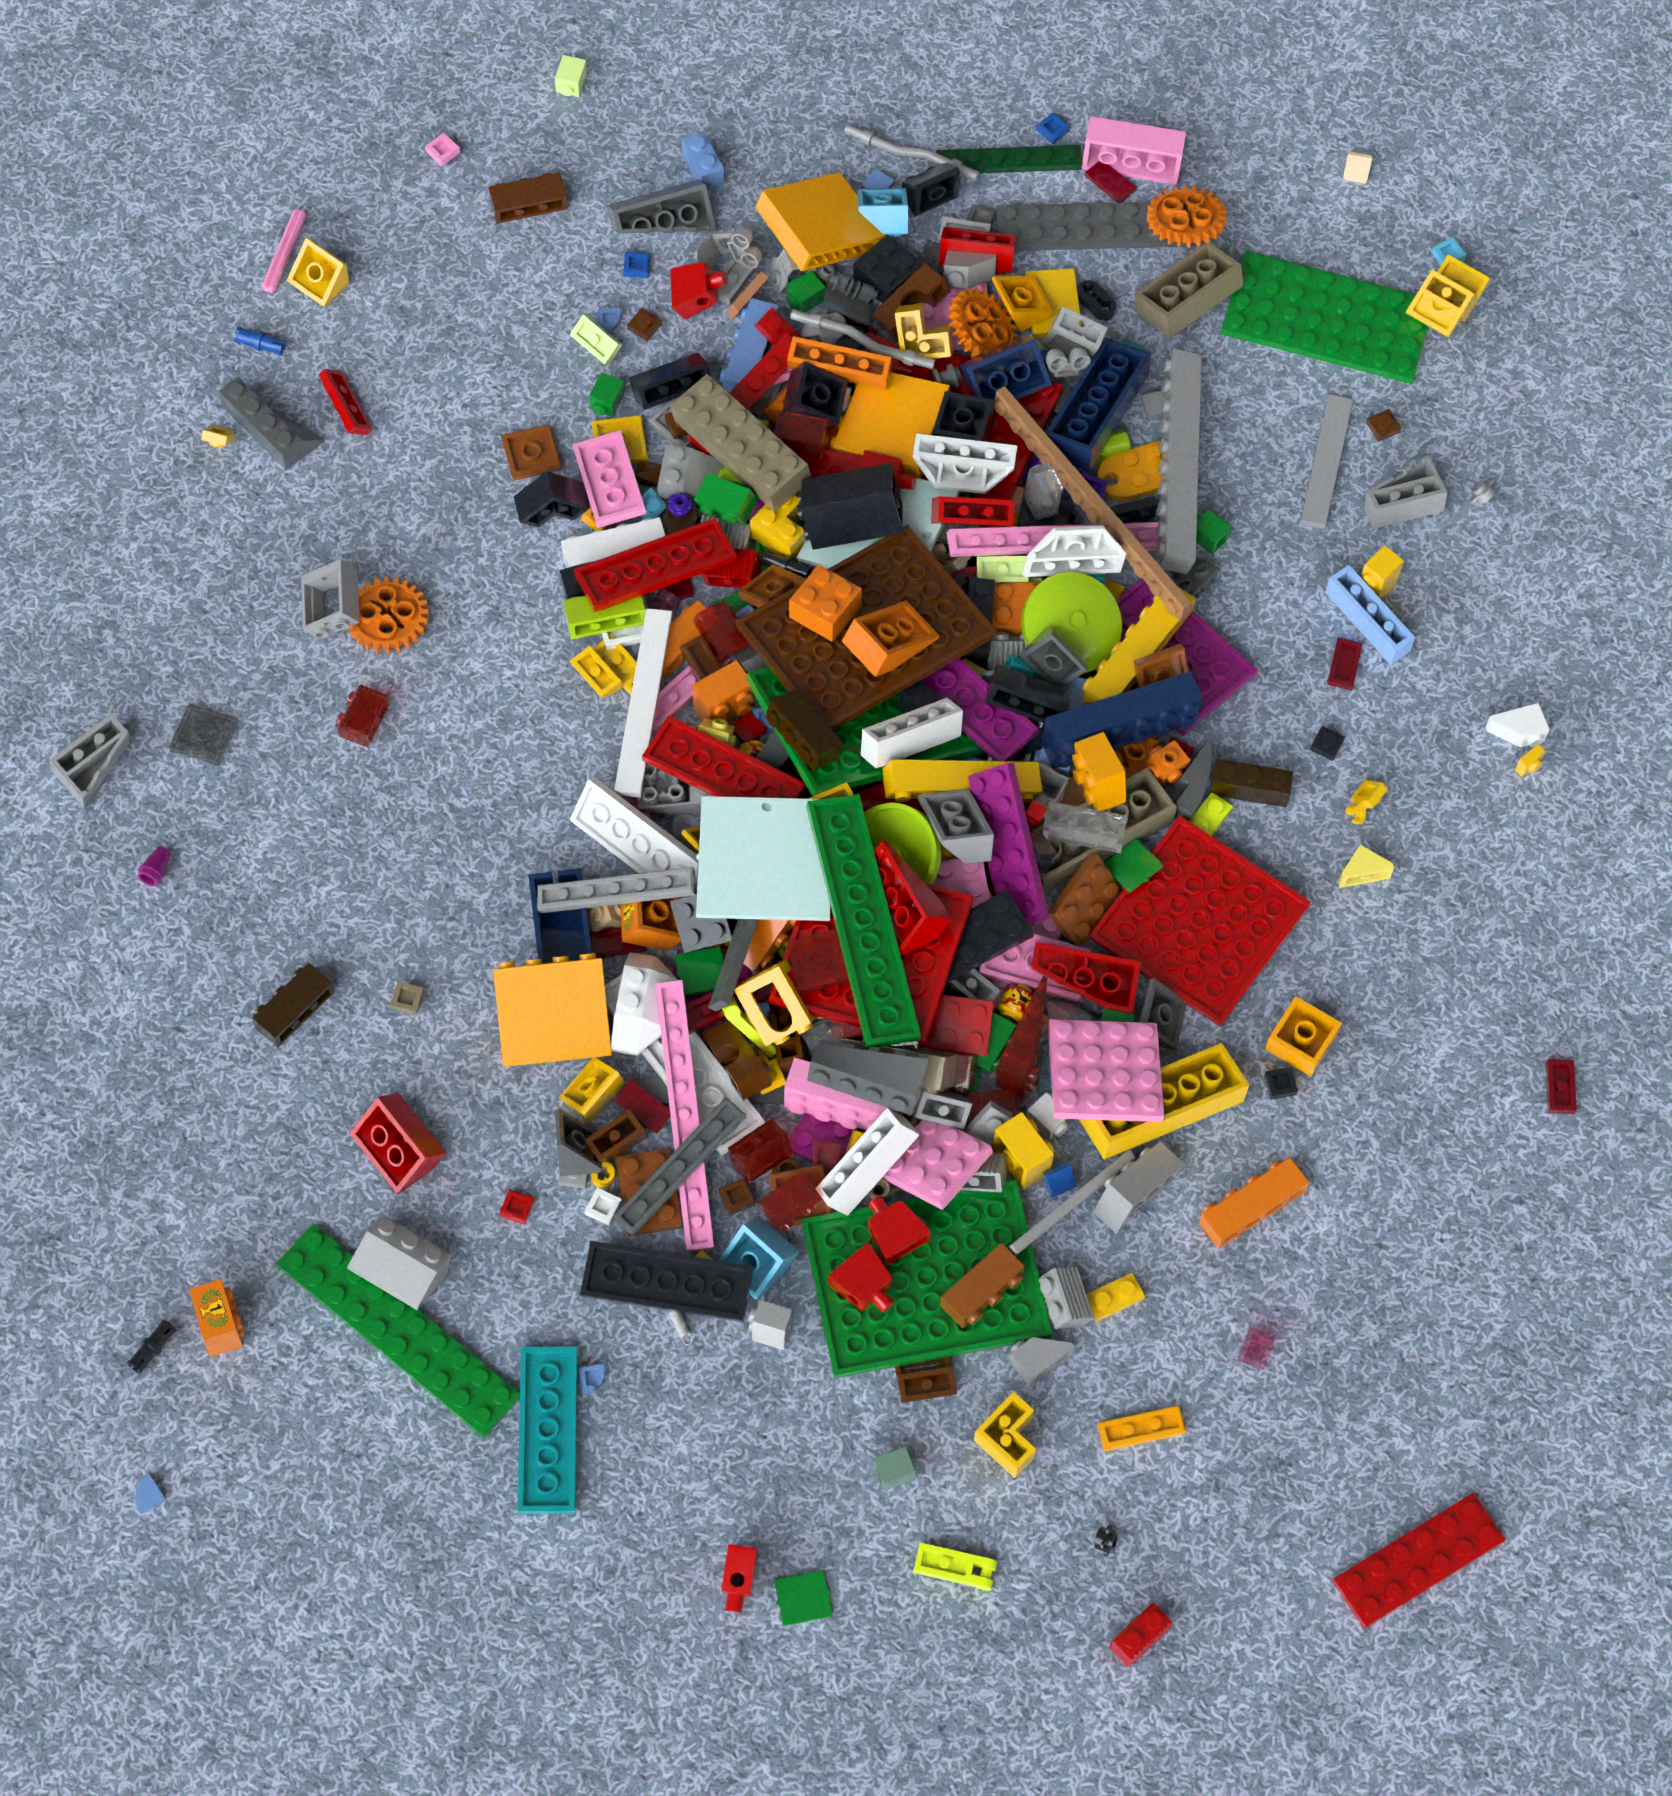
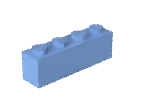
[720,298,779,393]

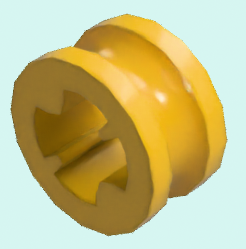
[590,1161,615,1188]

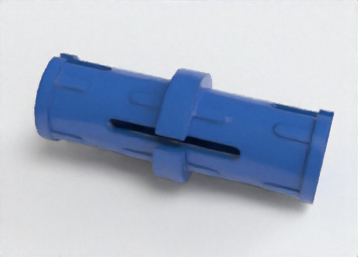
[234,327,286,356]

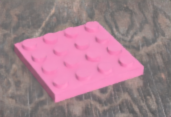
[1048,1019,1164,1122]

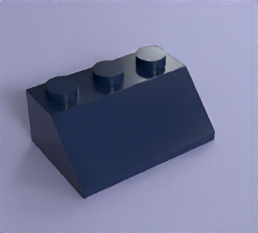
[960,336,1052,400]

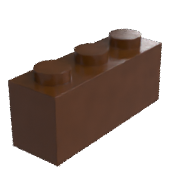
[488,172,568,224]

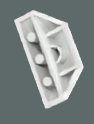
[913,434,1017,494]
[1022,525,1126,577]
[611,953,678,1056]

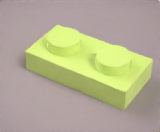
[570,315,622,365]
[977,556,1029,582]

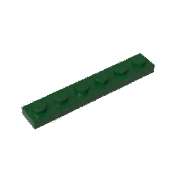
[936,145,1082,174]

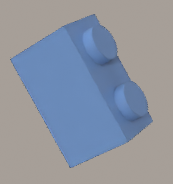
[682,132,724,191]

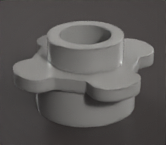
[1470,479,1495,504]

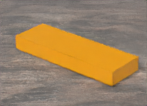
[1097,1405,1186,1452]

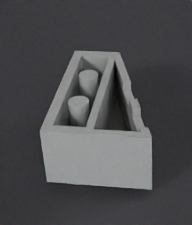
[1364,455,1447,529]
[49,713,130,808]
[1093,1141,1184,1234]

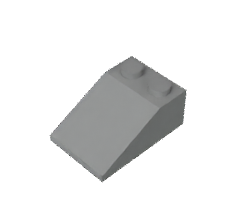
[657,444,724,507]

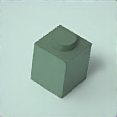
[873,1447,919,1491]

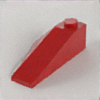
[874,840,952,955]
[1031,942,1141,1014]

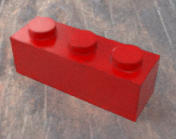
[1025,800,1047,831]

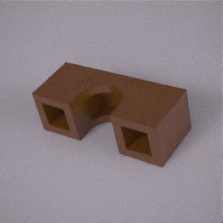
[872,263,951,343]
[702,1020,772,1101]

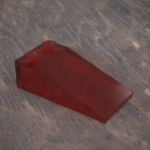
[995,976,1048,1099]

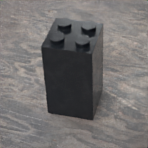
[797,463,903,550]

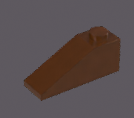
[768,1000,812,1078]

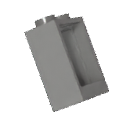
[1042,306,1108,360]
[301,559,359,639]

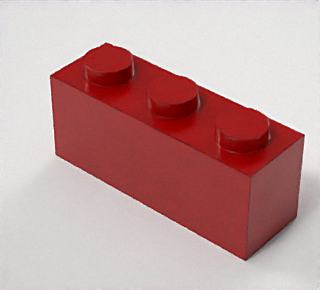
[939,227,1017,274]
[931,496,1014,528]

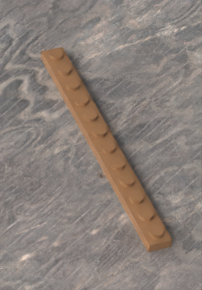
[994,386,1192,622]

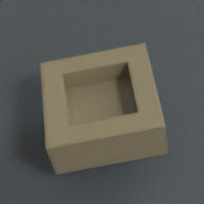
[390,982,424,1016]

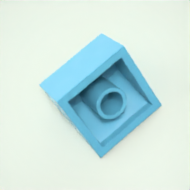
[857,188,908,237]
[718,1216,799,1300]

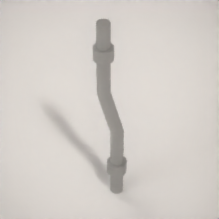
[844,124,980,181]
[790,309,935,369]

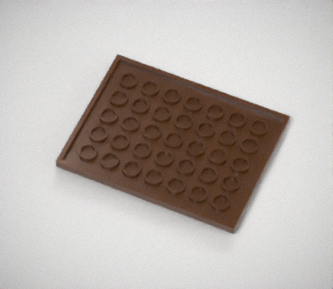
[736,525,997,731]

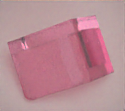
[1237,1327,1276,1371]

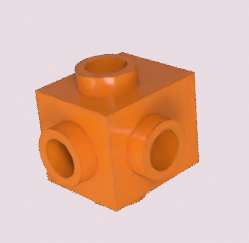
[1145,740,1191,785]

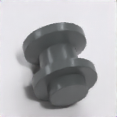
[932,363,962,388]

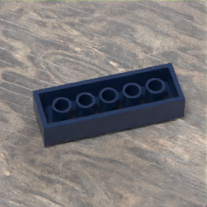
[1045,338,1151,471]
[1041,671,1203,769]

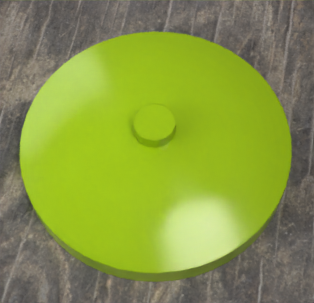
[1021,572,1122,675]
[864,803,941,885]

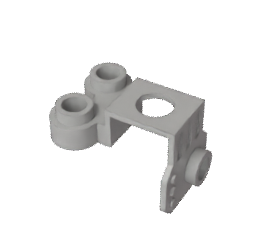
[695,226,762,271]
[769,248,835,293]
[1045,347,1091,413]
[1031,761,1069,831]

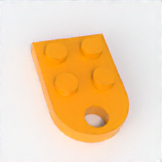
[1097,440,1162,502]

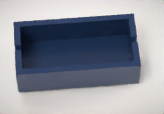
[528,868,592,963]

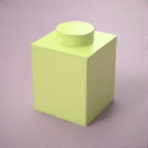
[555,55,587,97]

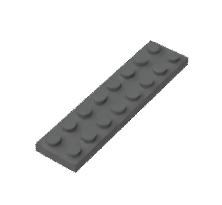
[995,202,1193,251]

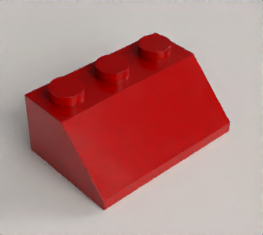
[349,1093,446,1194]

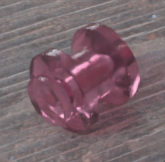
[648,589,681,611]

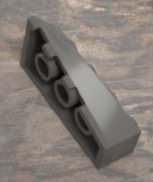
[607,180,717,234]
[219,377,325,470]
[807,1040,929,1115]

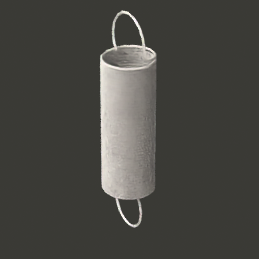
[668,1311,692,1345]

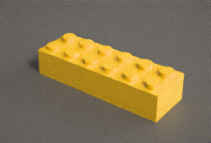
[1079,1043,1249,1160]

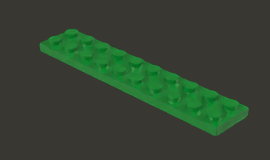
[806,794,921,1049]
[276,1223,520,1439]

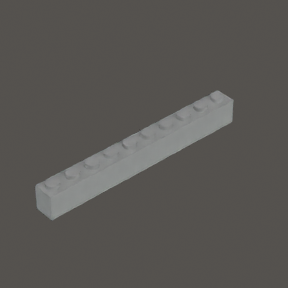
[1155,349,1202,574]

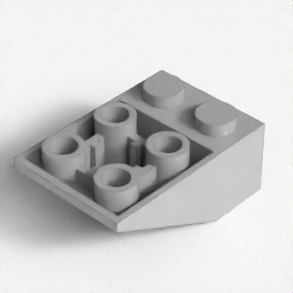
[638,763,713,817]

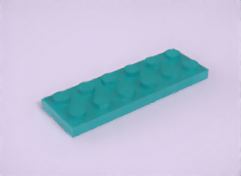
[518,1347,577,1514]

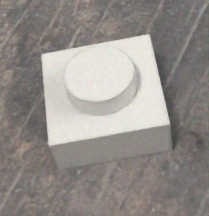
[585,1188,622,1226]

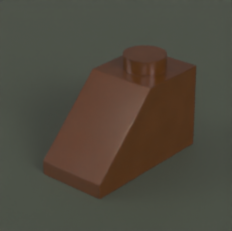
[584,1109,647,1163]

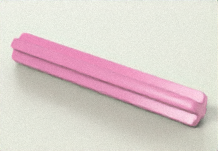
[262,209,306,294]

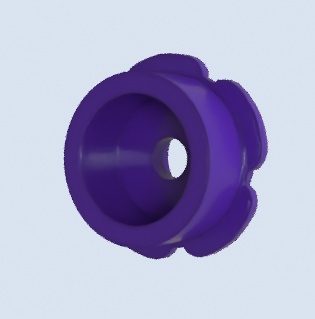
[668,493,693,517]

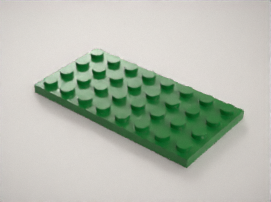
[1220,250,1428,384]

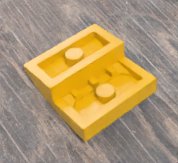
[570,634,637,699]

